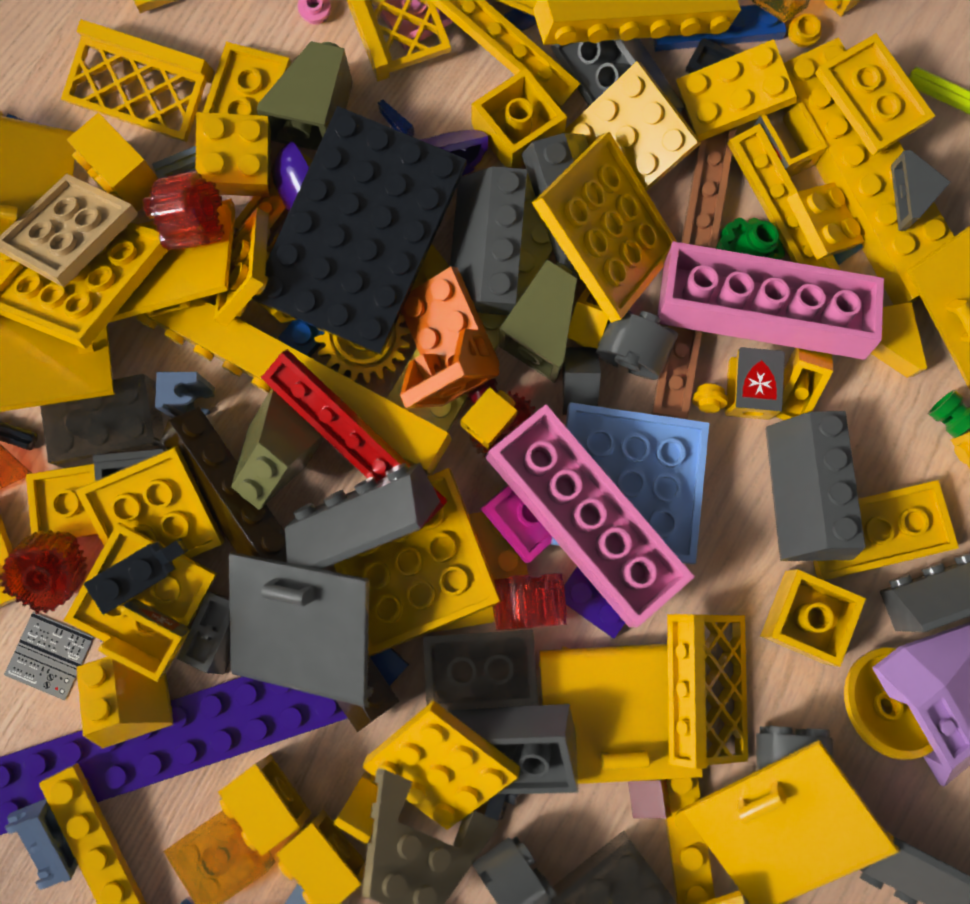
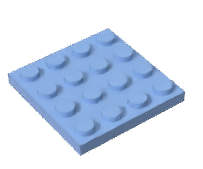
[551,402,710,564]

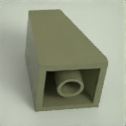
[257,41,353,151]
[498,260,577,383]
[231,388,325,510]

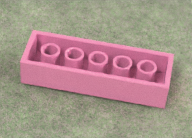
[657,241,884,360]
[486,404,694,627]

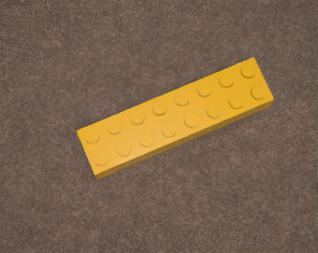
[783,37,954,305]

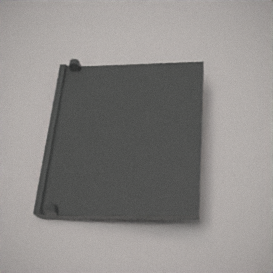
[229,552,373,708]

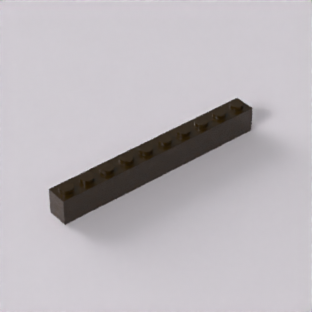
[161,407,400,732]

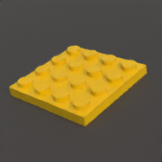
[532,131,677,323]
[0,222,173,349]
[334,468,502,657]

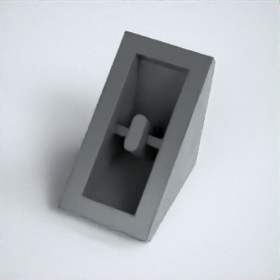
[891,150,951,231]
[562,347,601,415]

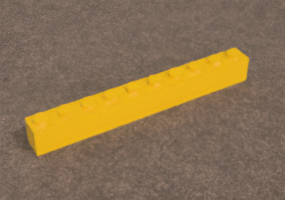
[136,298,452,475]

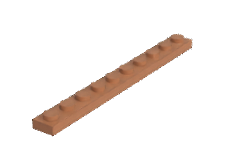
[651,127,737,419]

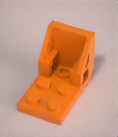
[400,266,500,408]

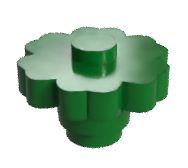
[716,218,785,260]

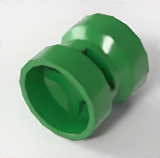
[928,390,970,438]

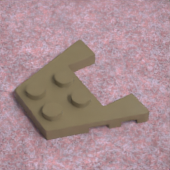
[362,768,499,904]

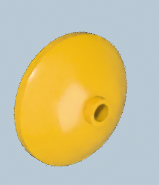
[844,648,934,760]

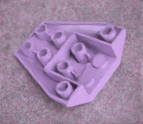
[872,622,970,787]

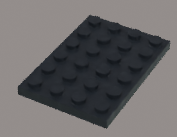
[252,106,467,356]

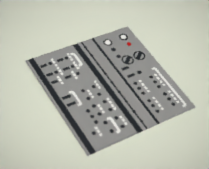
[4,612,93,700]

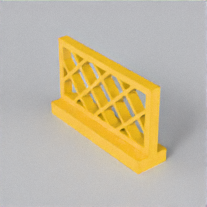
[347,0,451,82]
[61,19,215,143]
[667,614,748,769]

